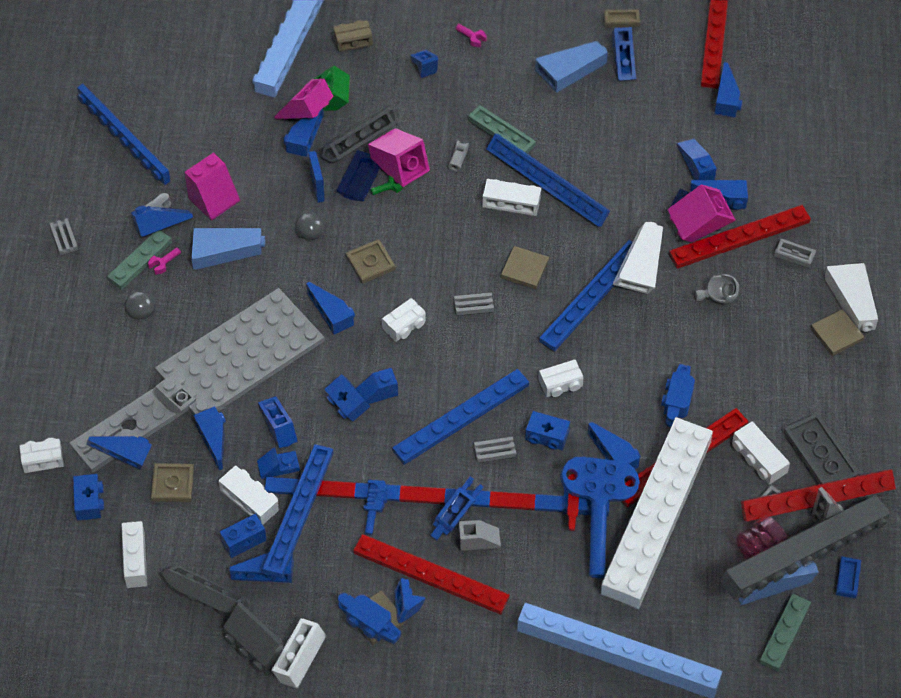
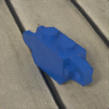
[661,364,695,428]
[430,476,484,541]
[338,593,401,644]

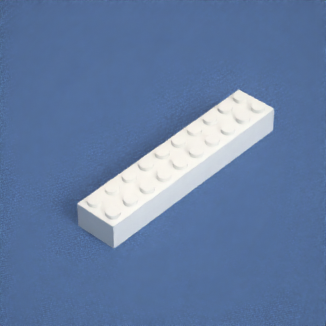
[601,417,713,609]

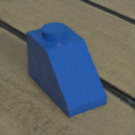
[356,368,398,404]

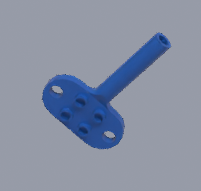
[560,457,640,578]

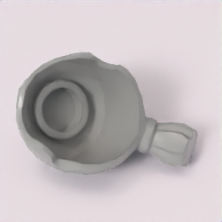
[695,274,739,304]

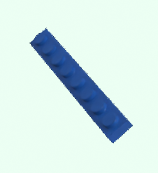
[77,84,170,185]
[487,134,610,227]
[539,240,633,352]
[392,369,529,465]
[263,444,334,578]

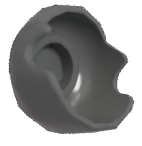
[295,213,325,241]
[125,291,154,320]

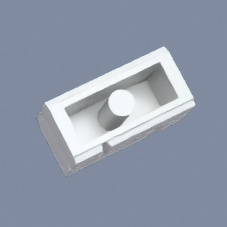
[382,298,426,342]
[538,360,583,397]
[20,438,64,473]

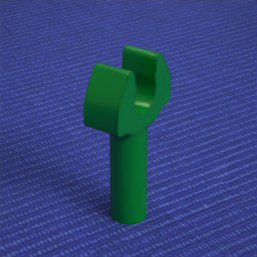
[370,176,405,195]

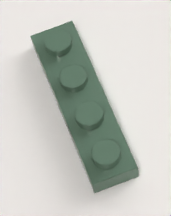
[468,105,536,154]
[107,230,173,290]
[759,594,811,672]

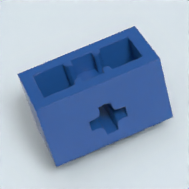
[324,374,370,422]
[525,411,570,451]
[73,474,104,521]
[220,514,267,558]

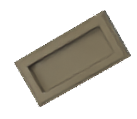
[604,10,640,27]

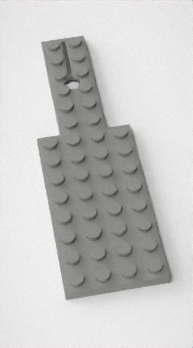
[69,288,325,473]

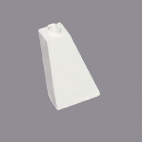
[613,222,663,294]
[825,263,878,332]

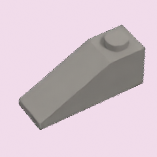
[811,487,844,525]

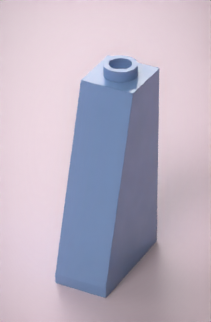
[535,41,608,93]
[192,228,265,269]
[739,562,818,605]

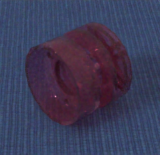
[736,516,788,560]

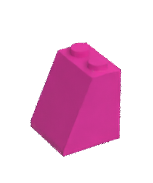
[368,128,430,187]
[184,152,240,221]
[668,184,735,242]

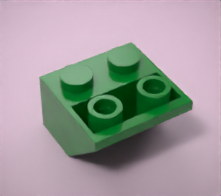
[313,66,350,111]

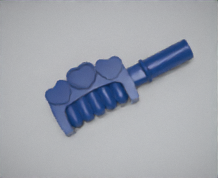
[364,480,388,535]

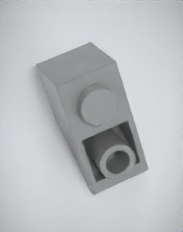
[155,375,196,412]
[459,520,501,551]

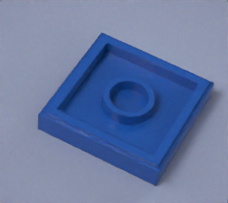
[309,151,325,203]

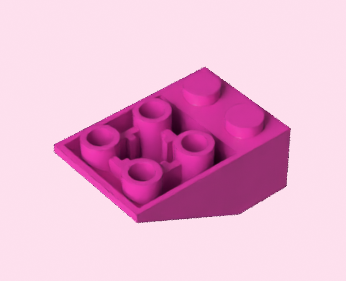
[274,79,334,119]

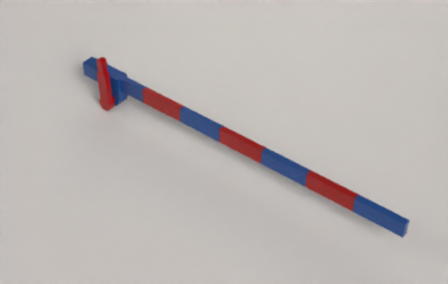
[265,474,610,531]

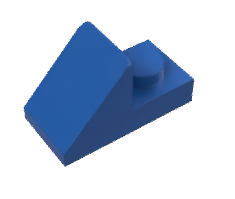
[410,50,438,78]
[257,448,300,479]
[394,578,425,623]

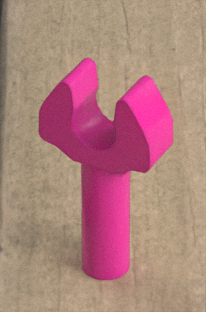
[456,24,487,47]
[148,247,181,275]

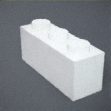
[483,179,541,216]
[732,421,790,485]
[218,465,279,525]
[122,521,147,588]
[272,618,326,688]

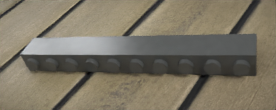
[720,495,890,601]

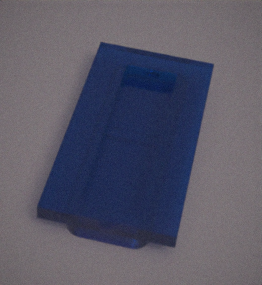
[336,150,381,202]

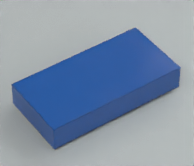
[836,556,861,599]

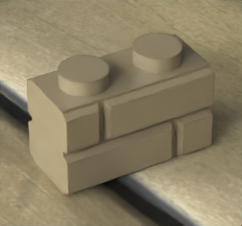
[333,20,373,52]

